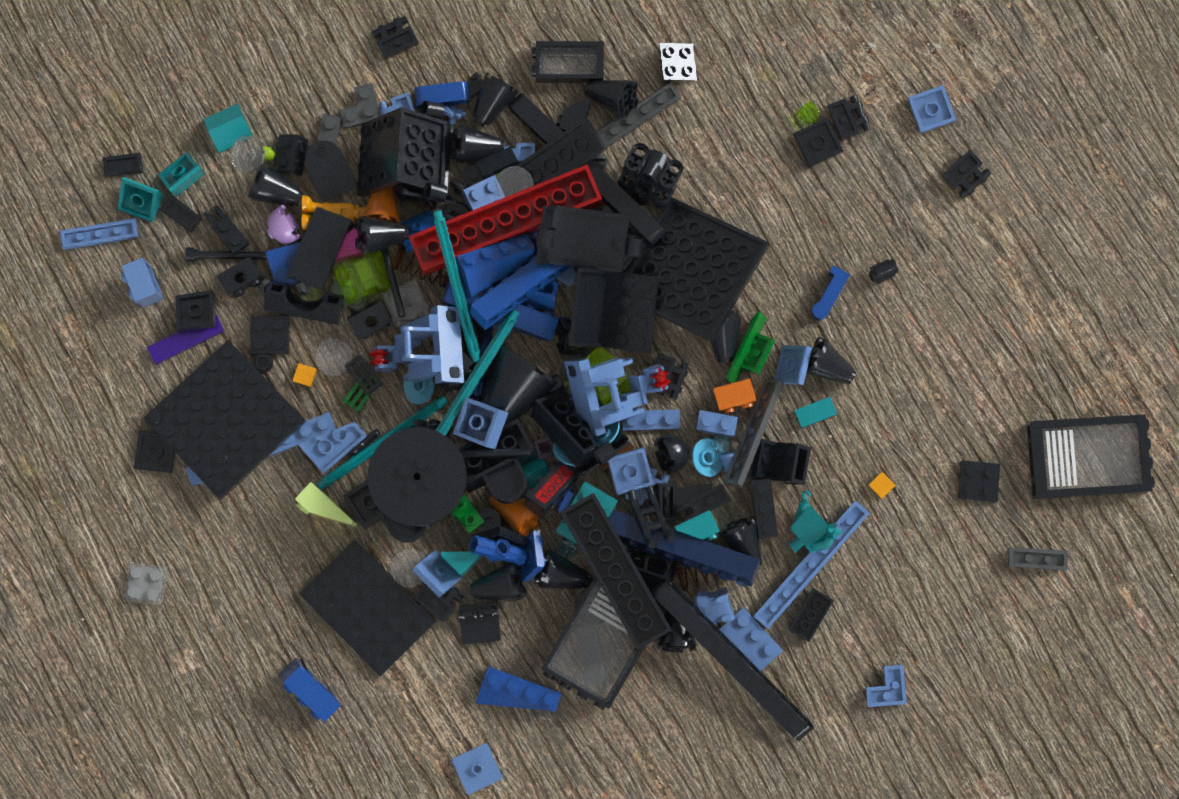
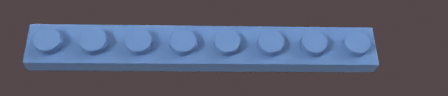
[185,412,336,487]
[753,501,870,629]

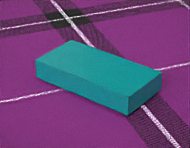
[794,397,837,429]

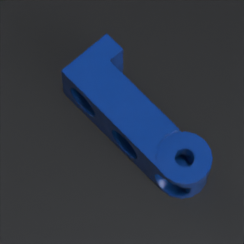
[811,265,850,321]

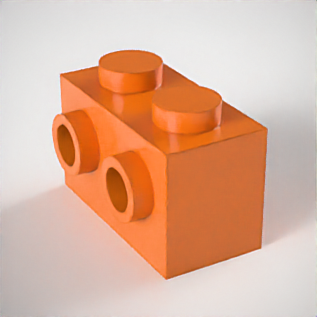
[712,378,757,415]

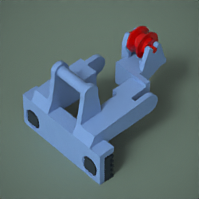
[369,305,464,385]
[564,358,671,436]

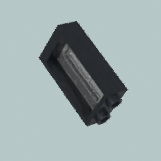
[532,41,604,83]

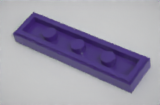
[147,314,225,365]

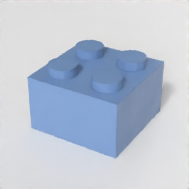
[121,258,164,308]
[453,397,508,449]

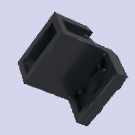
[751,438,811,485]

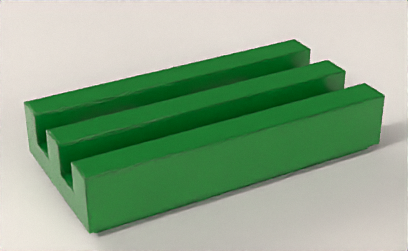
[343,370,377,412]

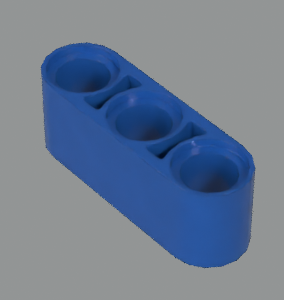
[414,82,470,109]

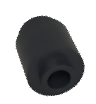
[869,259,899,284]

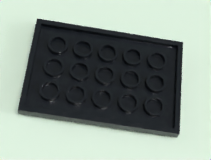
[299,539,436,677]

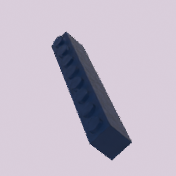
[609,510,760,587]

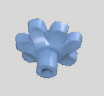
[444,105,467,125]

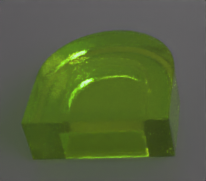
[796,101,819,124]

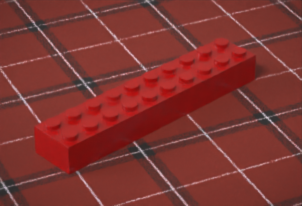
[408,164,602,276]

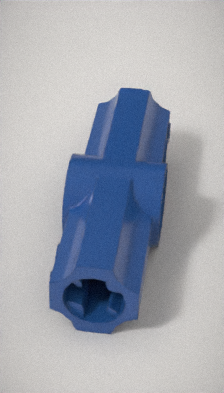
[469,535,527,565]

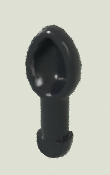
[348,429,380,456]

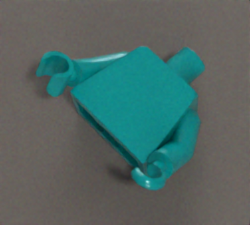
[788,490,842,553]

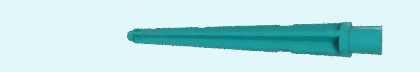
[433,210,480,362]
[435,309,520,436]
[317,396,448,490]

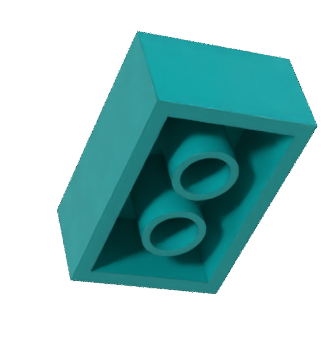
[555,481,618,546]

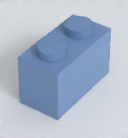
[695,410,738,438]

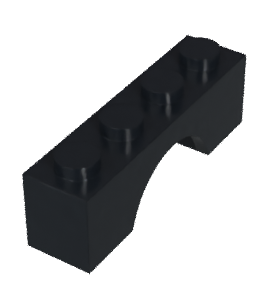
[264,281,345,325]

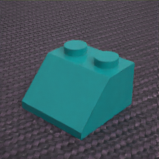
[673,510,720,542]

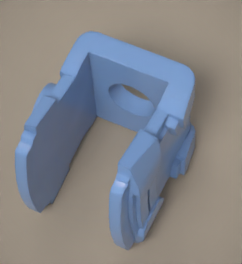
[694,587,734,625]

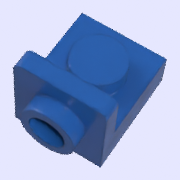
[556,489,575,514]

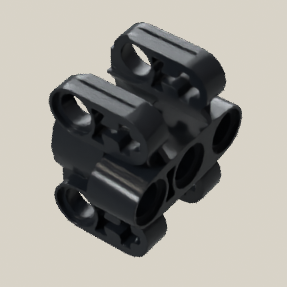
[617,143,684,209]

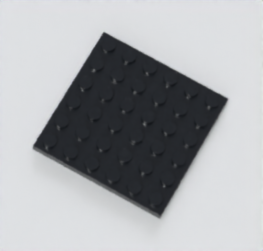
[626,197,770,343]
[144,340,306,500]

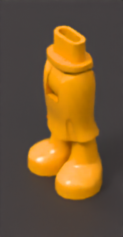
[302,195,366,231]

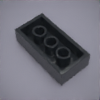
[788,588,834,642]

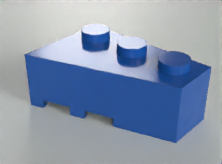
[280,657,341,722]

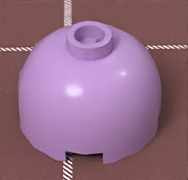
[266,205,302,244]

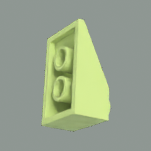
[295,482,357,527]

